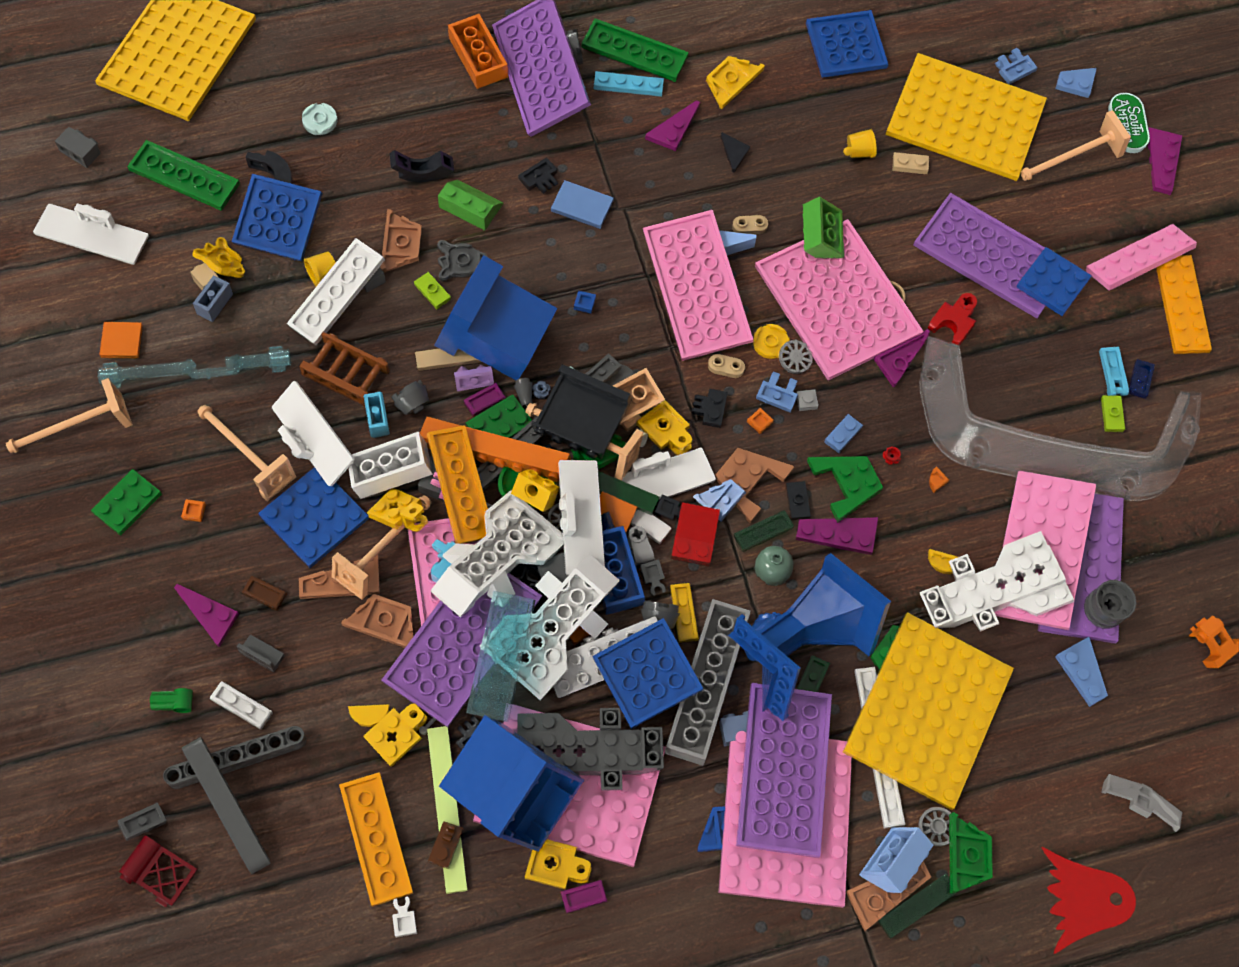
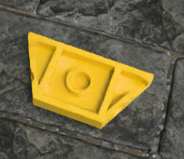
[706,56,765,109]

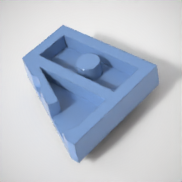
[1055,68,1096,98]
[693,479,746,521]

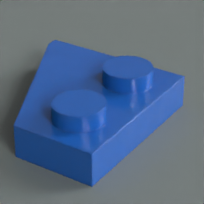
[697,806,725,852]

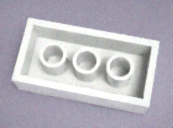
[349,432,433,499]

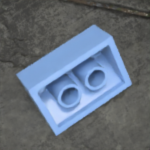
[859,827,933,893]

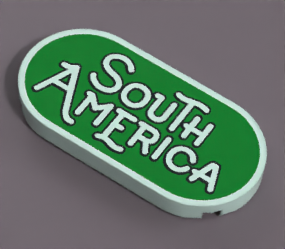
[1108,93,1150,153]

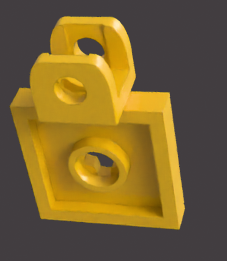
[636,400,692,455]
[367,488,428,532]
[363,704,428,767]
[525,839,592,890]

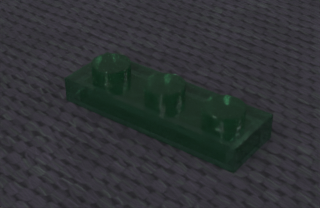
[733,510,794,552]

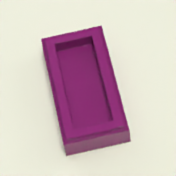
[463,383,505,417]
[561,880,607,914]

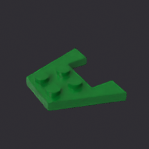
[807,456,883,523]

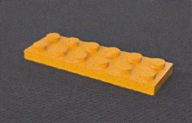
[1156,255,1212,354]
[427,425,488,544]
[339,772,413,907]

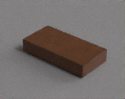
[242,576,287,611]

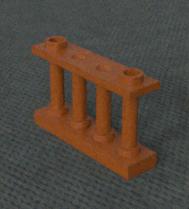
[299,332,389,406]

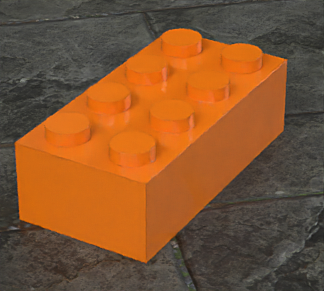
[448,14,508,89]

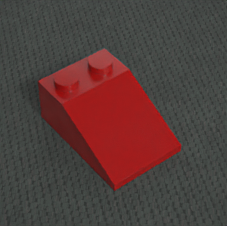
[671,502,720,566]

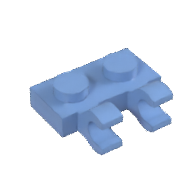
[995,48,1037,85]
[756,371,798,413]

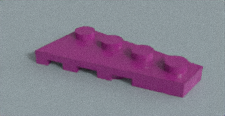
[1148,127,1182,195]
[795,517,878,555]

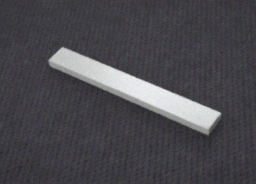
[854,667,905,829]

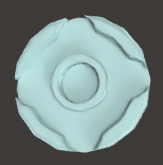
[302,103,337,135]

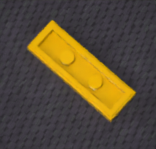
[670,583,699,643]

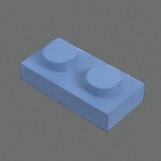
[824,414,863,453]

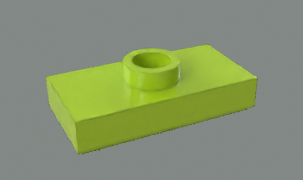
[414,272,451,309]
[1101,395,1125,432]

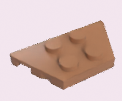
[380,209,422,273]
[341,594,414,648]

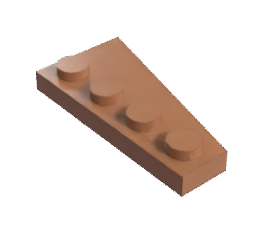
[299,555,380,599]
[846,861,931,932]

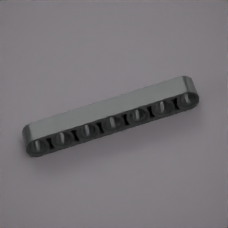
[163,726,307,789]
[182,737,271,874]

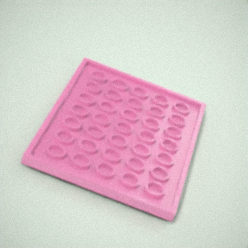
[755,219,924,380]
[473,703,666,867]
[718,731,852,908]

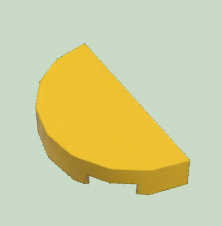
[928,549,958,574]
[348,705,390,727]

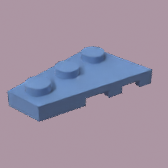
[1055,637,1108,707]

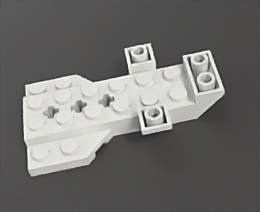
[431,490,564,617]
[920,531,1074,631]
[480,554,620,700]

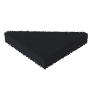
[720,132,750,173]

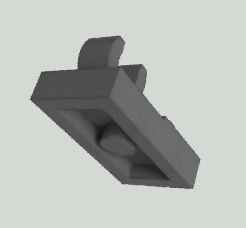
[117,803,167,841]

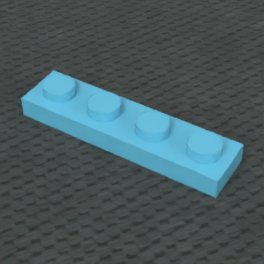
[594,71,664,97]

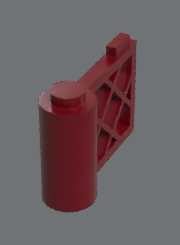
[119,835,198,908]

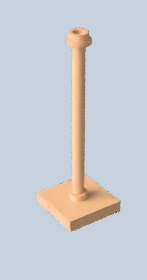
[1020,110,1131,181]
[6,378,133,453]
[526,403,644,481]
[198,405,296,502]
[332,495,431,600]

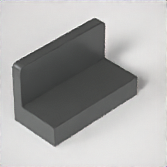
[236,635,285,672]

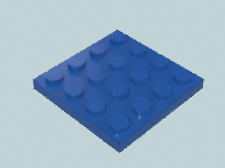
[806,10,888,78]
[232,174,323,262]
[258,467,369,568]
[592,618,703,729]

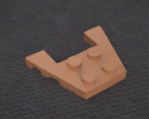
[715,448,794,524]

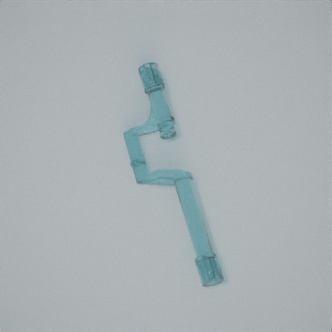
[98,346,291,388]

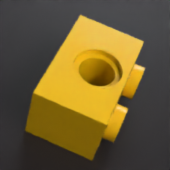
[511,469,560,512]

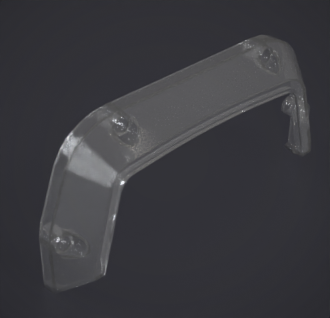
[920,336,1202,501]

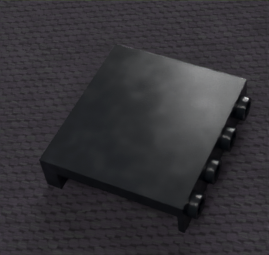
[531,364,632,460]

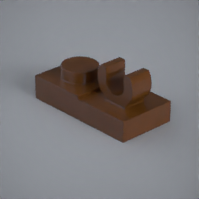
[428,821,463,869]

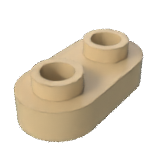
[732,215,768,234]
[708,354,745,378]

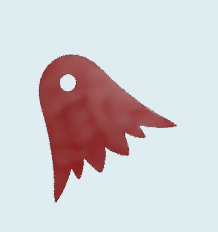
[1041,847,1136,954]

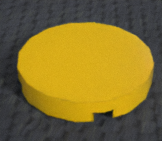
[753,324,790,359]

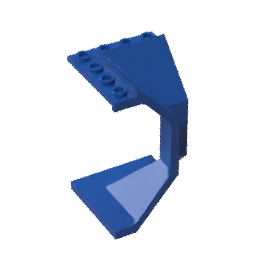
[728,553,891,721]

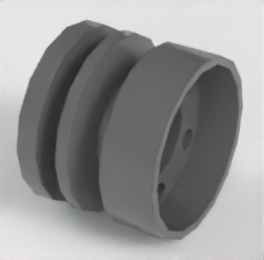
[1084,580,1137,629]

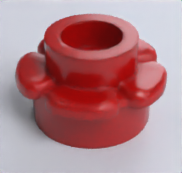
[883,447,901,465]

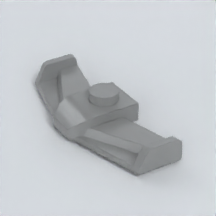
[1102,774,1182,832]

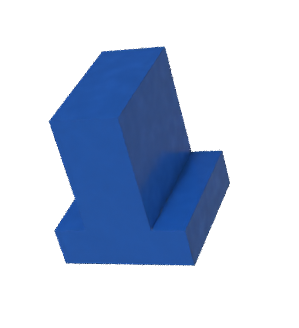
[434,255,557,380]
[439,715,584,852]

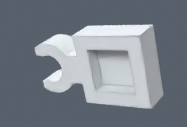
[392,897,417,937]

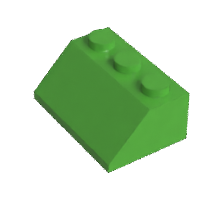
[438,180,503,230]
[803,197,844,258]

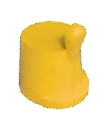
[843,129,877,158]
[304,251,336,287]

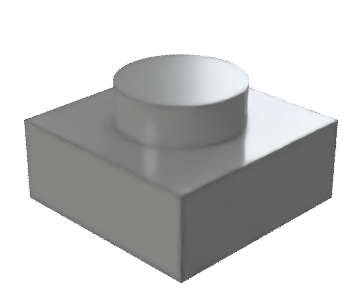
[797,389,818,411]

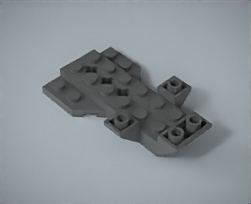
[517,708,664,791]

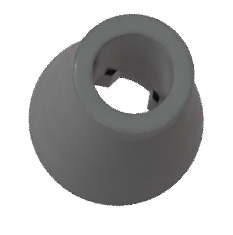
[514,378,533,407]

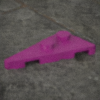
[645,100,700,151]
[874,329,930,387]
[174,584,239,647]

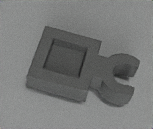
[640,560,666,597]

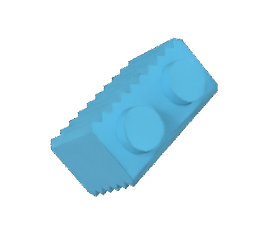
[363,392,390,438]

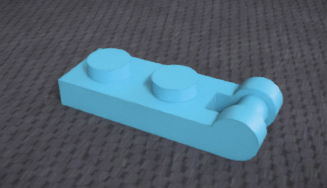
[1099,347,1129,396]

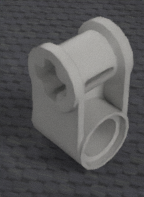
[628,526,655,566]

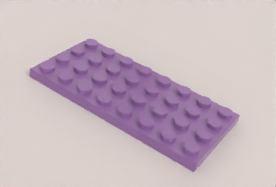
[492,0,591,137]
[913,193,1045,318]
[1038,494,1124,644]
[381,573,542,728]
[736,683,832,858]

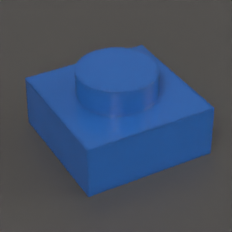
[574,290,596,313]

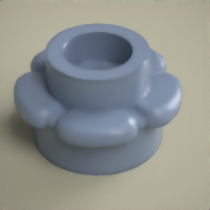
[532,381,551,399]

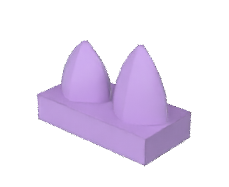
[454,365,494,391]

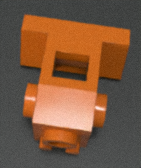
[1189,616,1239,668]

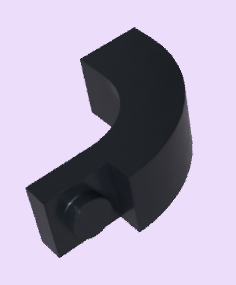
[246,150,294,184]
[390,150,454,182]

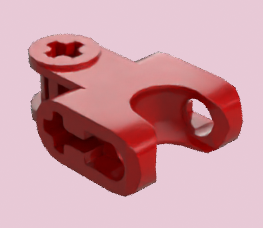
[928,293,977,348]

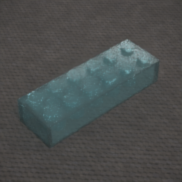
[466,591,536,722]

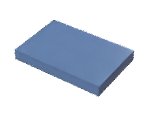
[551,180,614,229]

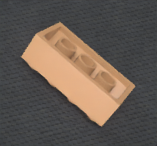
[613,368,665,424]

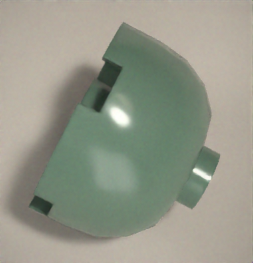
[754,546,794,586]

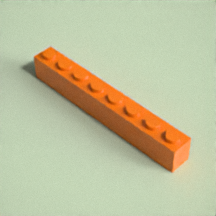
[420,417,571,482]

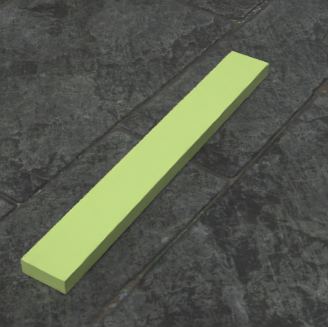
[427,726,468,894]

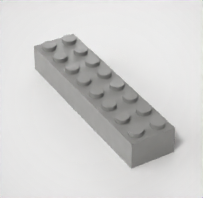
[665,599,750,766]

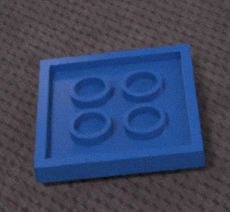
[1016,247,1092,316]

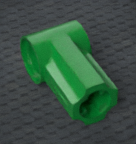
[150,688,193,713]

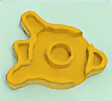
[192,237,245,278]

